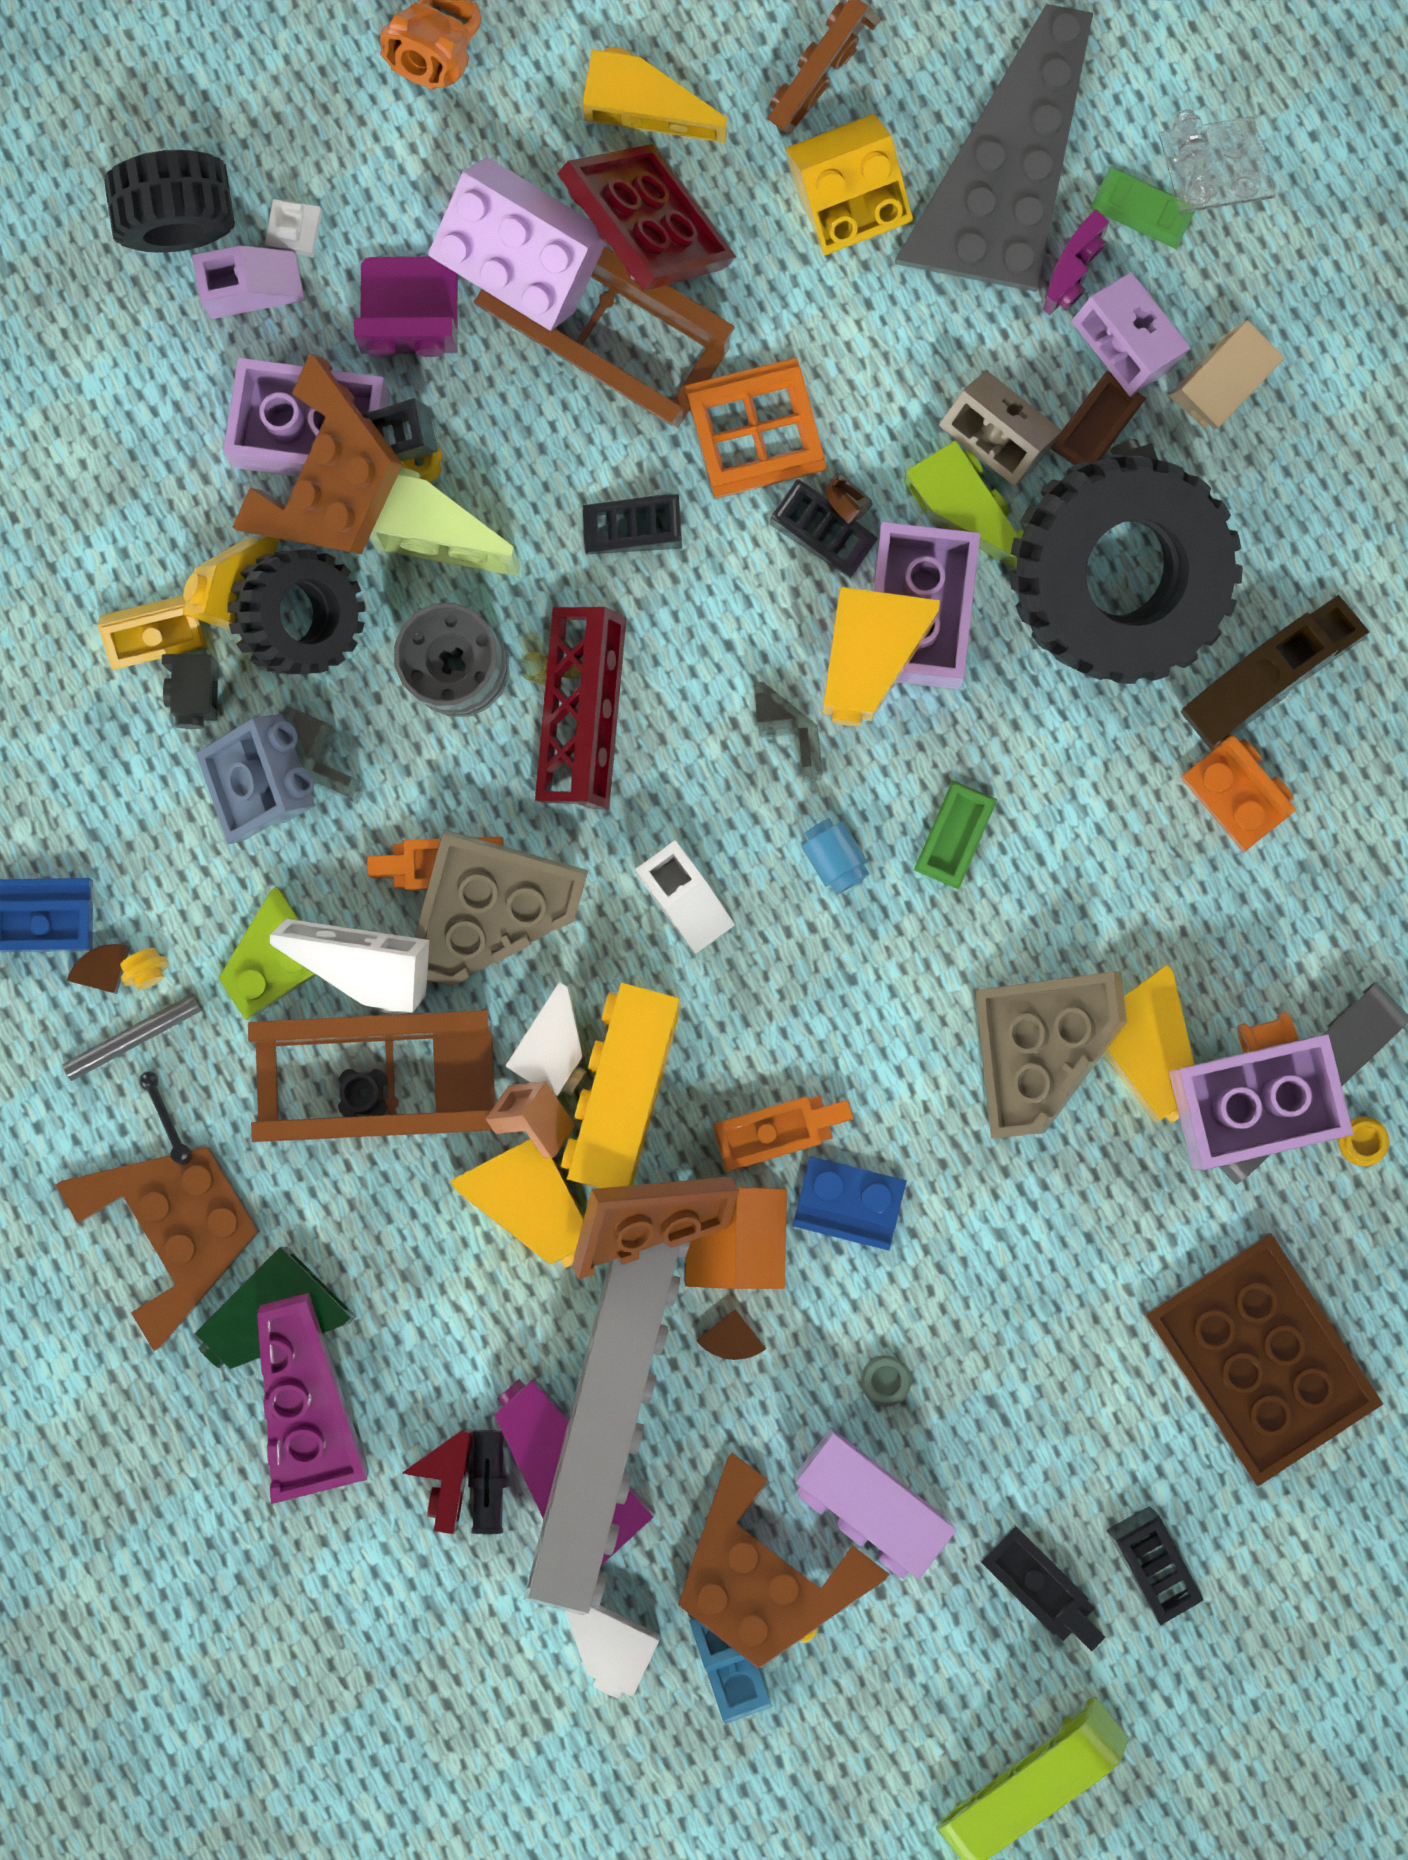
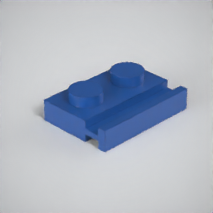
[0,878,93,952]
[793,1156,907,1251]

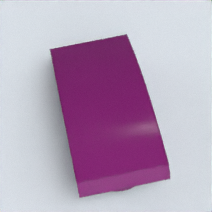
[1043,209,1109,316]

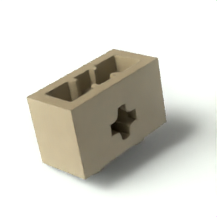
[939,370,1062,486]

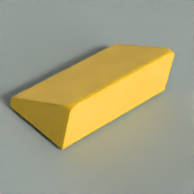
[97,595,207,670]

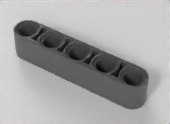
[1219,982,1408,1185]

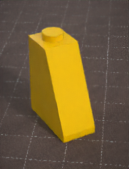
[822,587,940,726]
[1103,964,1195,1123]
[450,1139,584,1269]

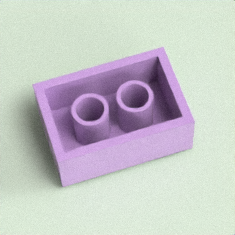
[428,157,606,331]
[223,358,391,477]
[873,522,980,690]
[1169,1034,1354,1170]
[794,1428,957,1580]

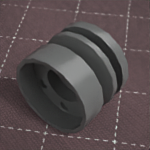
[394,603,510,717]

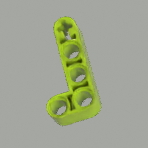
[936,1697,1129,1860]

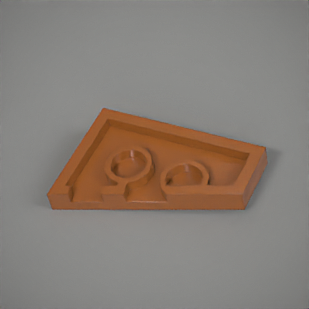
[572,1177,739,1280]

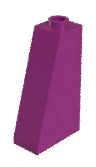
[494,1378,655,1565]

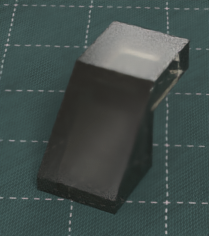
[753,682,823,783]
[283,705,365,805]

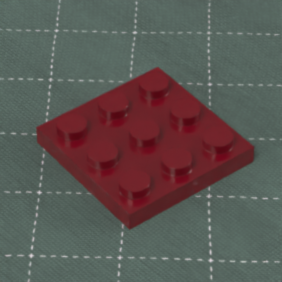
[557,144,737,291]

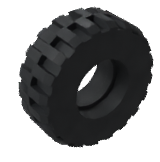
[1009,454,1243,684]

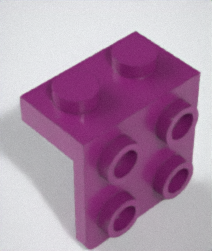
[354,256,458,358]

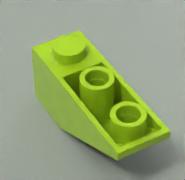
[904,440,1024,570]

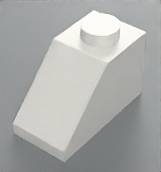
[505,982,587,1100]
[565,1605,661,1698]

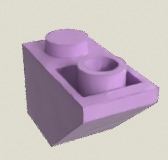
[191,245,305,320]

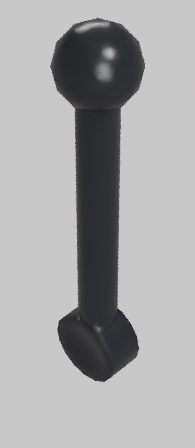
[139,1071,192,1165]

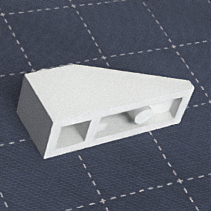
[270,919,429,1015]

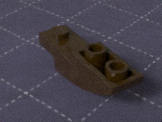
[1180,594,1370,750]

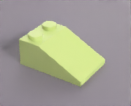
[370,468,521,577]

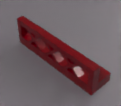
[535,607,627,810]

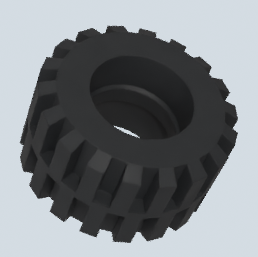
[104,150,235,253]
[227,549,365,675]

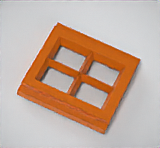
[684,358,827,499]

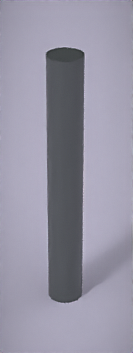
[62,993,203,1081]

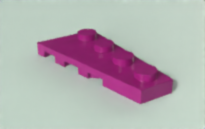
[257,1293,369,1504]

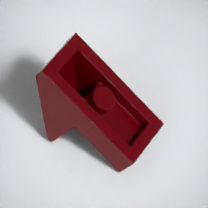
[402,1428,474,1534]

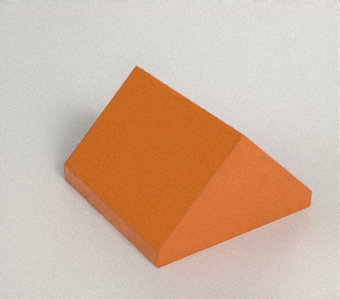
[685,1187,787,1289]

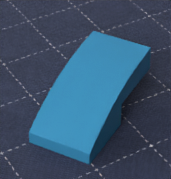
[689,1618,773,1724]

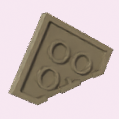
[415,830,588,987]
[975,971,1127,1139]

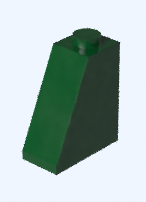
[194,1246,357,1369]

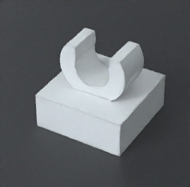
[265,199,322,257]

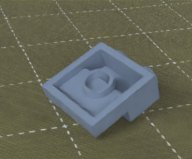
[196,713,315,844]

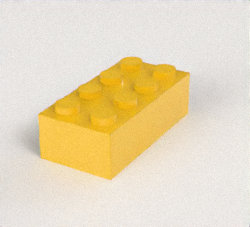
[561,983,682,1188]

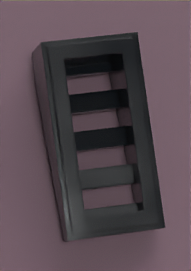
[362,398,438,461]
[770,479,878,579]
[582,494,682,555]
[1107,1506,1204,1625]

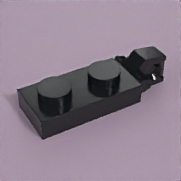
[979,1524,1106,1652]

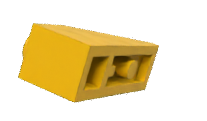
[582,47,727,143]

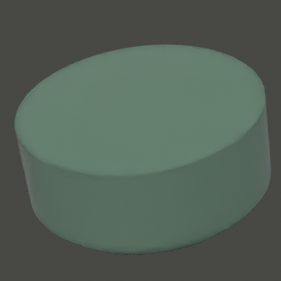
[861,1355,911,1407]

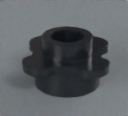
[338,1069,388,1117]

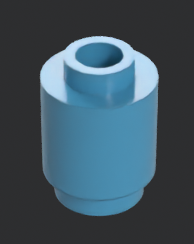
[801,818,870,895]

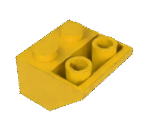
[784,114,914,256]

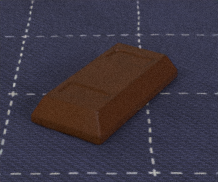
[1050,370,1146,465]

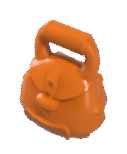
[380,0,482,90]

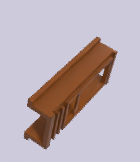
[474,247,735,428]
[248,1010,495,1142]

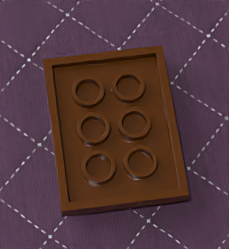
[1143,1233,1384,1487]

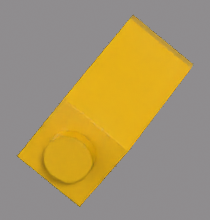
[183,535,279,630]

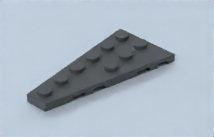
[895,4,1093,292]

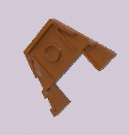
[232,354,403,554]
[55,1146,260,1351]
[678,1453,890,1669]

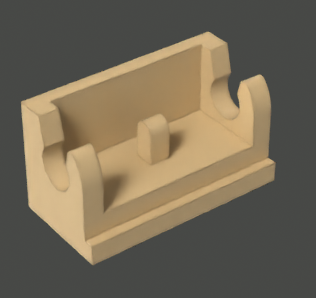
[1168,320,1285,429]

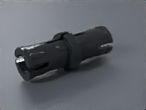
[468,1430,508,1534]

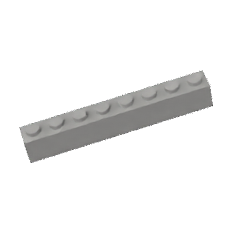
[523,1241,690,1615]

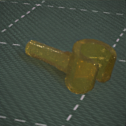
[522,652,581,685]

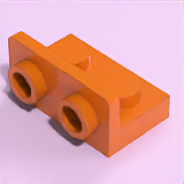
[1180,734,1296,853]

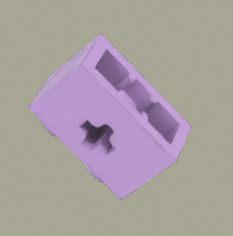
[1071,272,1191,397]

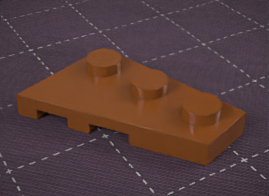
[767,0,882,134]

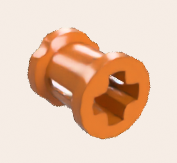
[1237,1012,1298,1053]

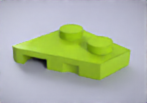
[218,887,316,1020]

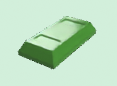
[1090,166,1198,250]
[914,780,998,890]

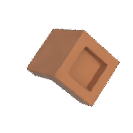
[486,1081,575,1158]

